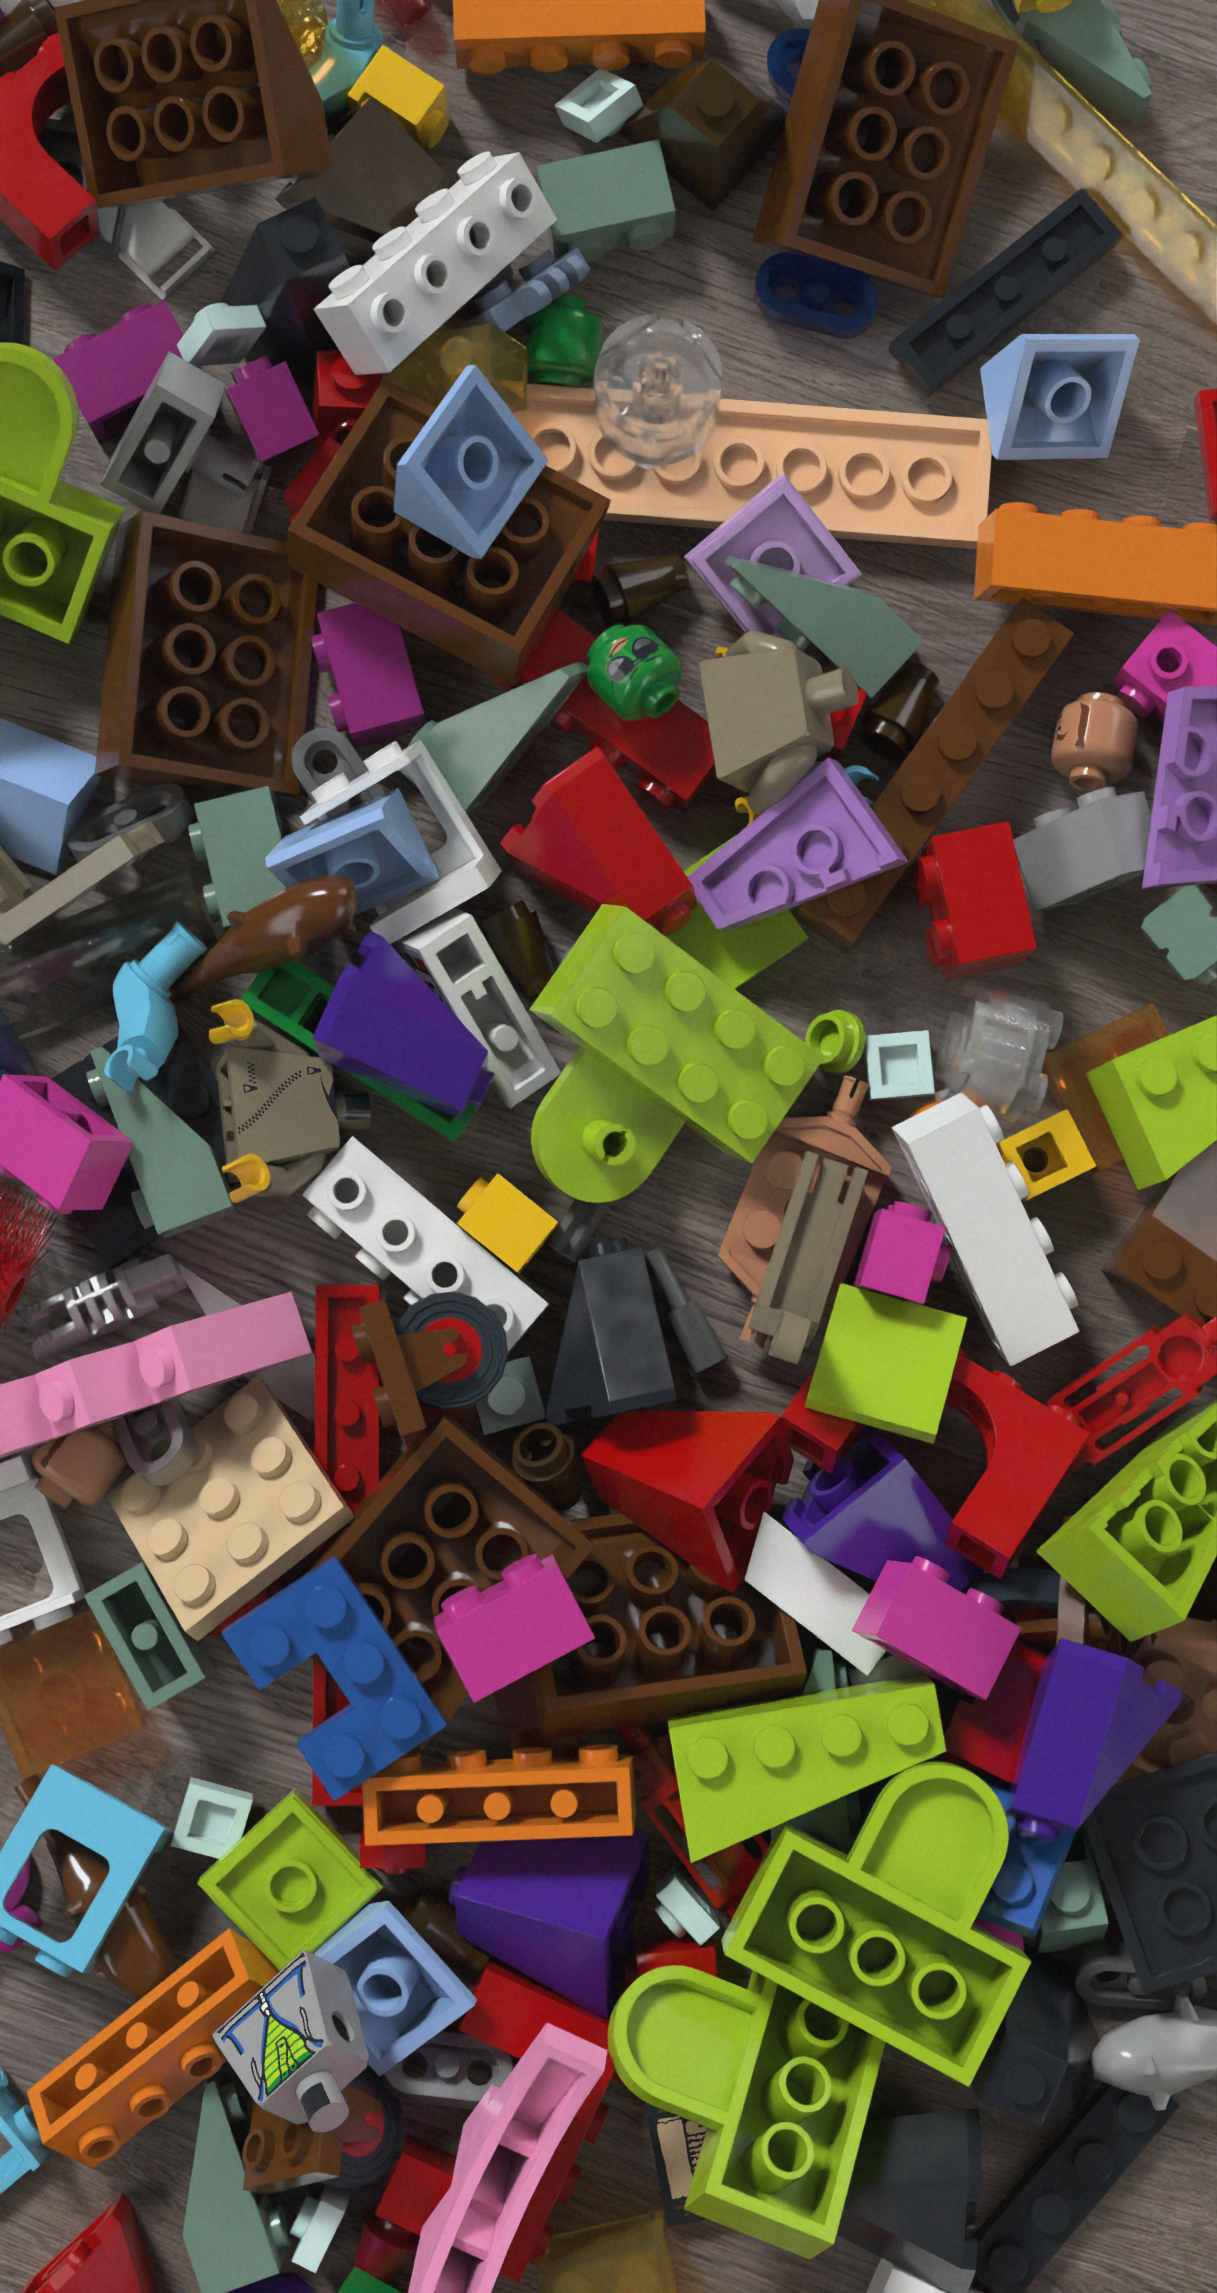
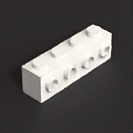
[314,151,557,375]
[891,1092,1080,1367]
[302,1136,550,1353]

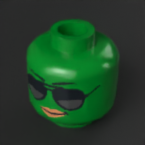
[519,294,604,388]
[587,625,682,721]

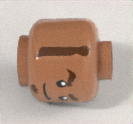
[1051,692,1139,792]
[30,1422,127,1510]

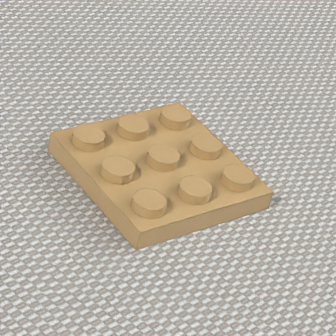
[106,1376,355,1641]

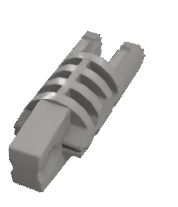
[19,1254,187,1363]

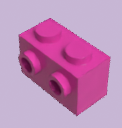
[1111,609,1217,725]
[0,1074,134,1214]
[849,1201,951,1304]
[433,1554,595,1703]
[851,1556,1021,1700]

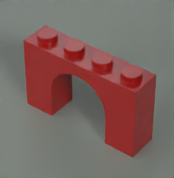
[0,33,100,271]
[781,1347,1090,1580]
[375,1955,622,2283]

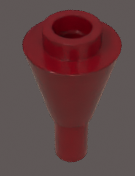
[352,2207,420,2284]

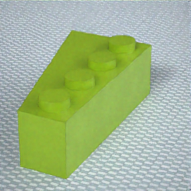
[1086,1015,1217,1190]
[1036,1397,1217,1642]
[668,1674,946,1863]

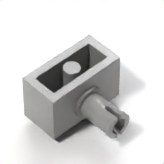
[101,351,259,514]
[1013,786,1152,912]

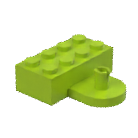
[0,343,125,644]
[529,904,824,1203]
[721,1762,1031,2087]
[608,1965,886,2260]

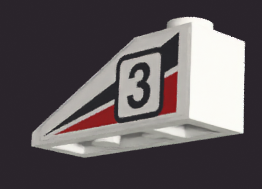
[395,908,561,1108]

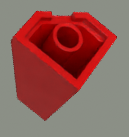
[500,746,698,937]
[581,1411,794,1593]
[20,2193,159,2293]

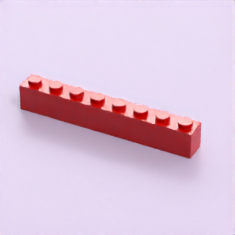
[283,436,716,813]

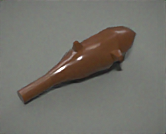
[169,874,358,1005]
[14,1774,176,2000]

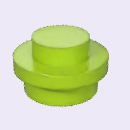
[805,1010,866,1074]

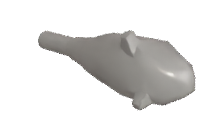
[1091,1995,1217,2111]

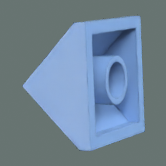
[980,334,1140,460]
[394,365,549,559]
[0,718,102,877]
[265,788,439,915]
[314,1901,477,2077]

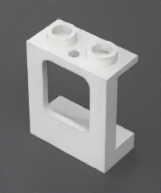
[300,740,502,944]
[0,1453,86,1645]

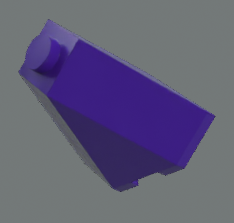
[312,930,495,1120]
[782,1425,985,1593]
[1004,1638,1183,1842]
[449,1831,650,2018]

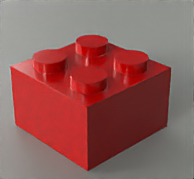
[911,821,1037,981]

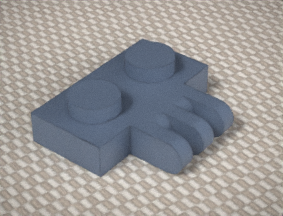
[459,247,590,347]

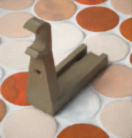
[0,820,164,945]
[748,1151,868,1364]

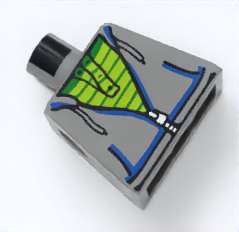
[212,1949,369,2132]

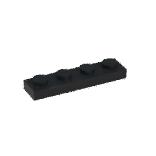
[888,187,1122,397]
[972,2082,1180,2293]

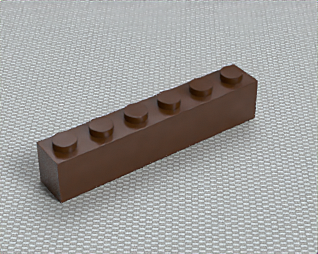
[795,597,1074,954]

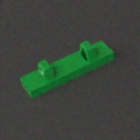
[240,961,490,1144]

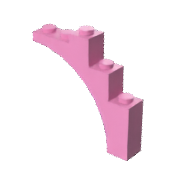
[0,1291,312,1458]
[408,2023,607,2293]

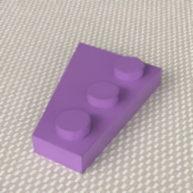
[1142,686,1217,889]
[687,757,909,932]

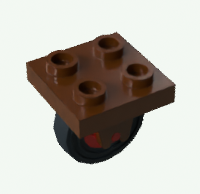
[351,1291,508,1436]
[975,1516,1129,1658]
[243,2066,404,2195]

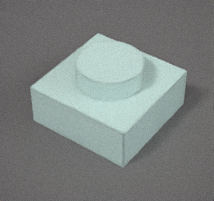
[554,69,644,143]
[177,303,266,366]
[864,1030,935,1101]
[476,1356,546,1435]
[171,1777,253,1859]
[655,1866,720,1946]
[289,2185,351,2273]

